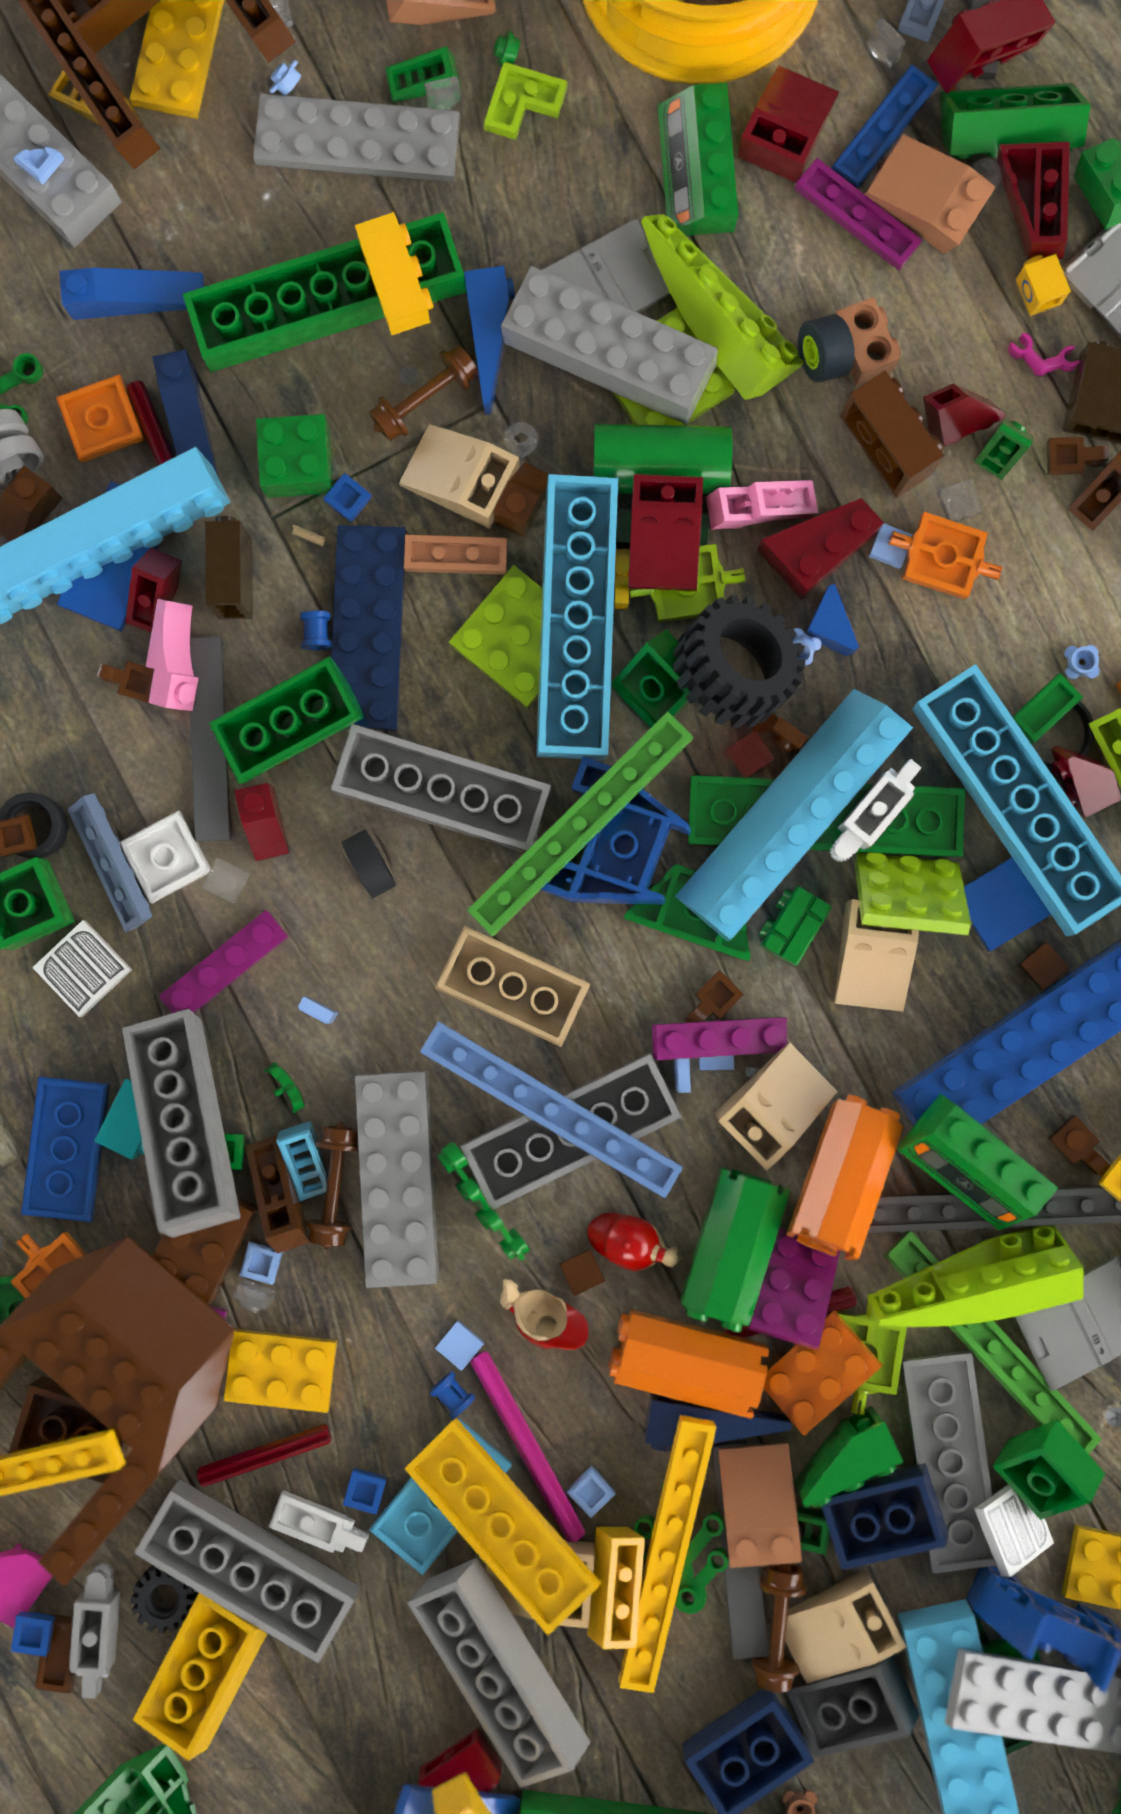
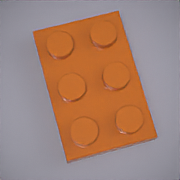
[763,1311,883,1436]

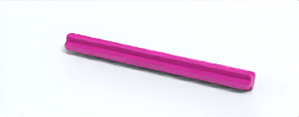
[470,1351,585,1542]

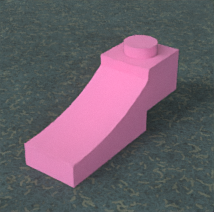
[706,480,818,530]
[146,599,199,711]

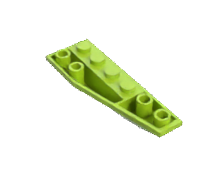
[641,214,804,400]
[867,1225,1084,1327]

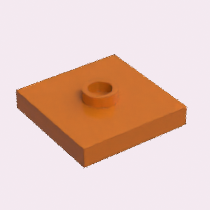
[56,374,145,463]

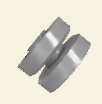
[0,409,44,492]

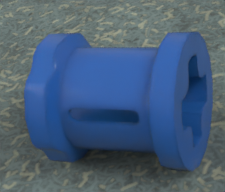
[300,611,332,651]
[429,1371,475,1419]

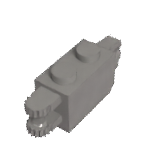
[69,1561,121,1698]

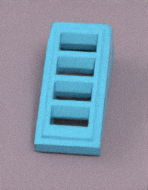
[276,1121,328,1202]

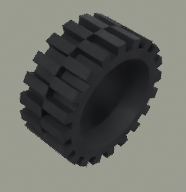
[673,595,805,728]

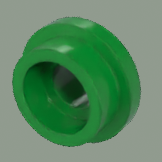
[493,30,520,67]

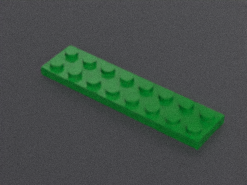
[687,775,965,858]

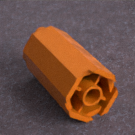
[786,1095,904,1261]
[608,1309,769,1419]

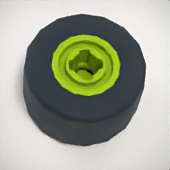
[798,314,854,382]

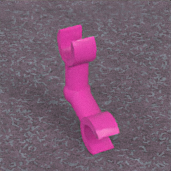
[1008,333,1080,376]

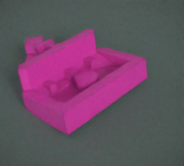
[0,1543,53,1628]

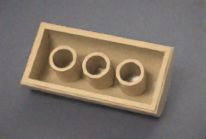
[435,925,590,1047]

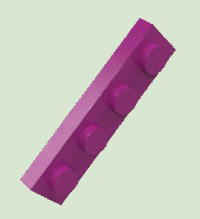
[794,158,922,271]
[159,910,289,1013]
[652,1017,788,1060]

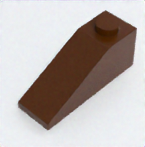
[245,1135,310,1254]

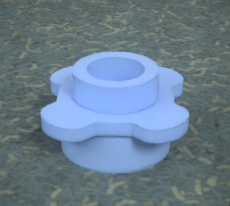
[269,59,301,96]
[792,628,822,665]
[1064,645,1100,679]

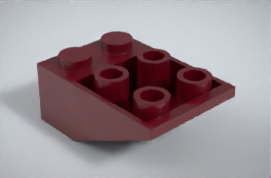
[737,65,839,183]
[628,474,703,591]

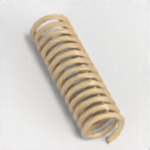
[292,525,325,547]

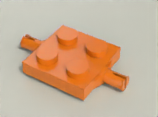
[888,512,1003,600]
[10,1232,87,1299]

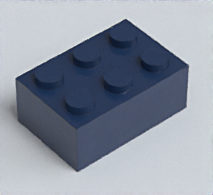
[822,1463,948,1570]
[682,1689,814,1814]

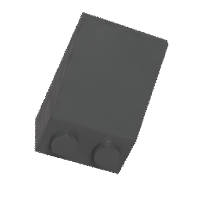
[787,1655,920,1758]

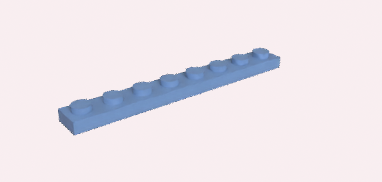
[420,1021,683,1198]

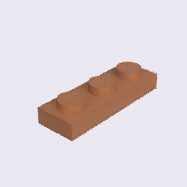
[404,535,508,575]

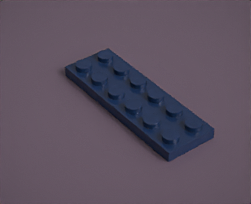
[331,525,406,731]

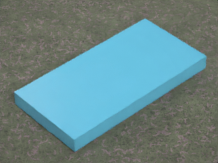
[369,1418,512,1575]

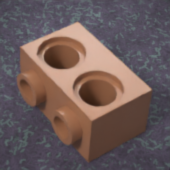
[835,297,901,385]

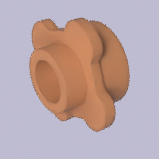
[782,1790,817,1814]

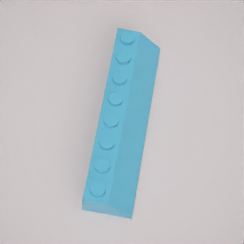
[675,689,913,941]

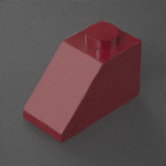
[125,548,182,633]
[234,783,290,861]
[418,1727,502,1792]

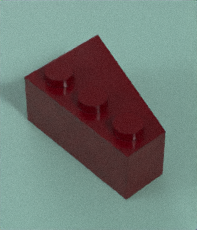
[926,0,1056,95]
[996,142,1070,260]
[757,498,884,600]

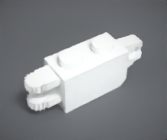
[830,759,921,862]

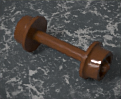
[369,345,479,441]
[306,1121,359,1250]
[752,1563,807,1693]

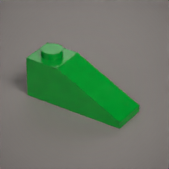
[974,418,1033,480]

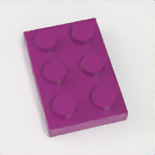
[748,1228,840,1350]

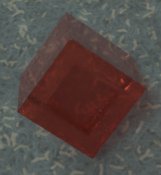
[723,730,775,779]

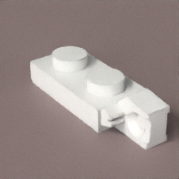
[268,1490,369,1553]

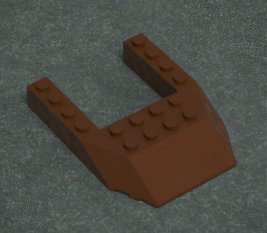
[19,0,296,170]
[0,1236,236,1587]

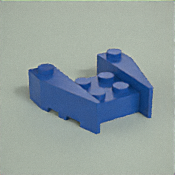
[540,756,692,905]
[966,1566,1121,1693]

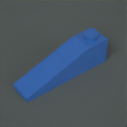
[464,266,515,415]
[59,268,205,320]

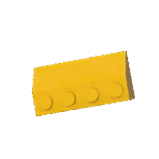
[133,1593,268,1761]

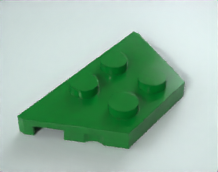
[623,864,751,962]

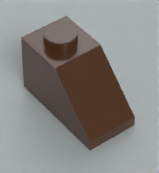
[1068,450,1121,531]
[493,462,549,538]
[0,465,62,542]

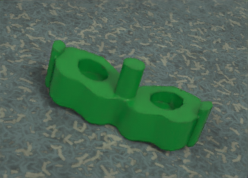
[263,1062,305,1114]

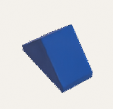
[805,584,859,656]

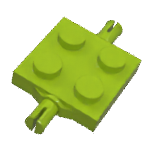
[629,544,745,623]
[837,1293,907,1415]

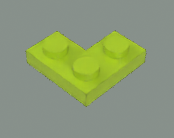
[484,62,568,140]

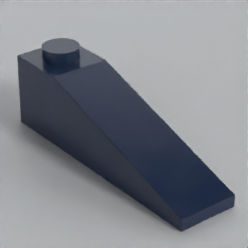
[152,349,220,480]
[644,1393,792,1452]

